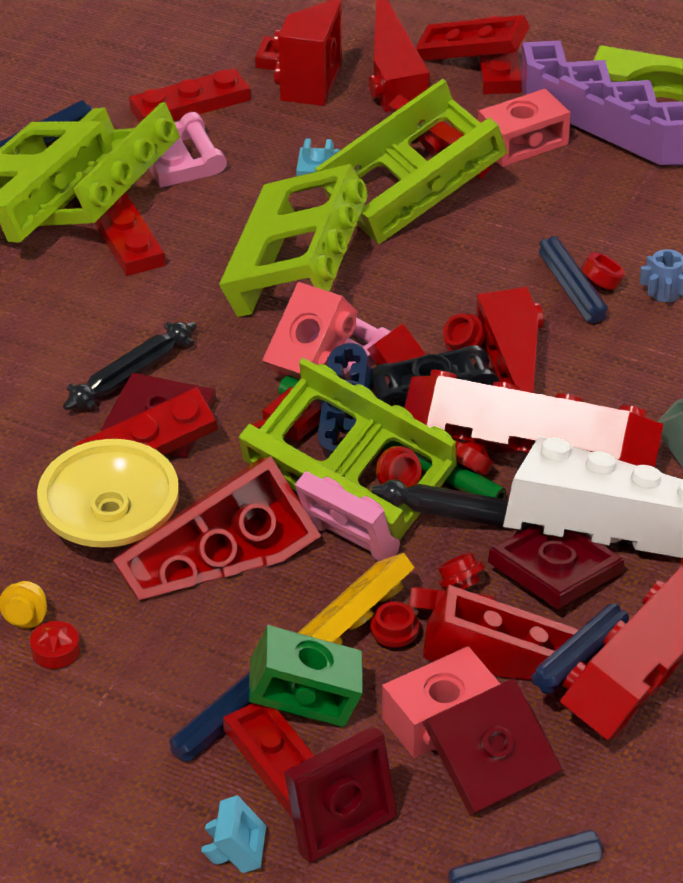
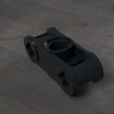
[369,345,500,408]

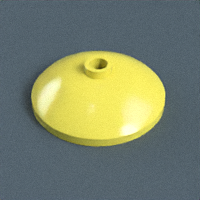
[37,439,179,548]

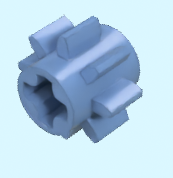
[639,249,683,302]

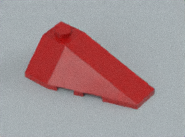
[112,456,321,600]

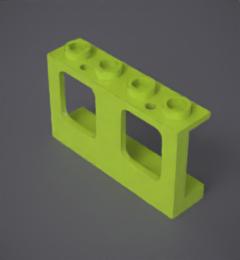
[315,79,508,245]
[39,102,180,226]
[0,121,113,242]
[219,164,367,317]
[239,357,457,541]

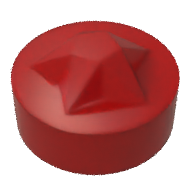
[581,252,625,290]
[454,440,494,477]
[30,621,80,669]

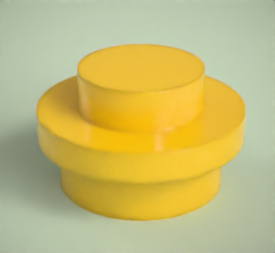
[0,581,47,629]

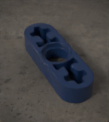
[318,343,371,459]

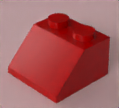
[273,0,342,106]

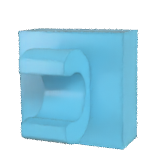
[296,138,340,177]
[201,795,266,873]

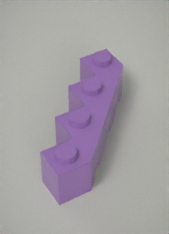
[521,40,683,166]

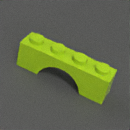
[593,45,683,101]

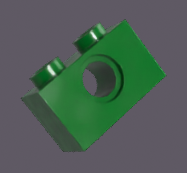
[249,625,363,727]

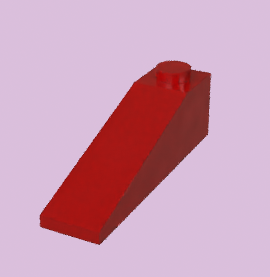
[369,0,429,112]
[476,287,544,393]
[422,585,597,680]

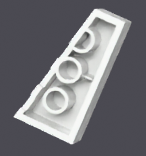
[503,436,683,558]

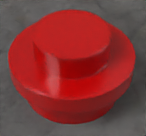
[443,313,485,351]
[376,446,422,487]
[437,551,484,590]
[370,602,419,647]

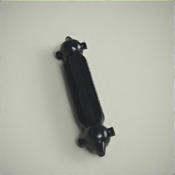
[63,322,197,411]
[370,479,535,531]

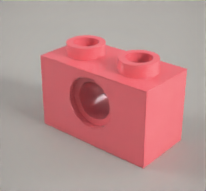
[478,89,571,167]
[262,282,358,380]
[382,646,500,758]

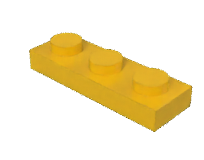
[298,553,414,645]

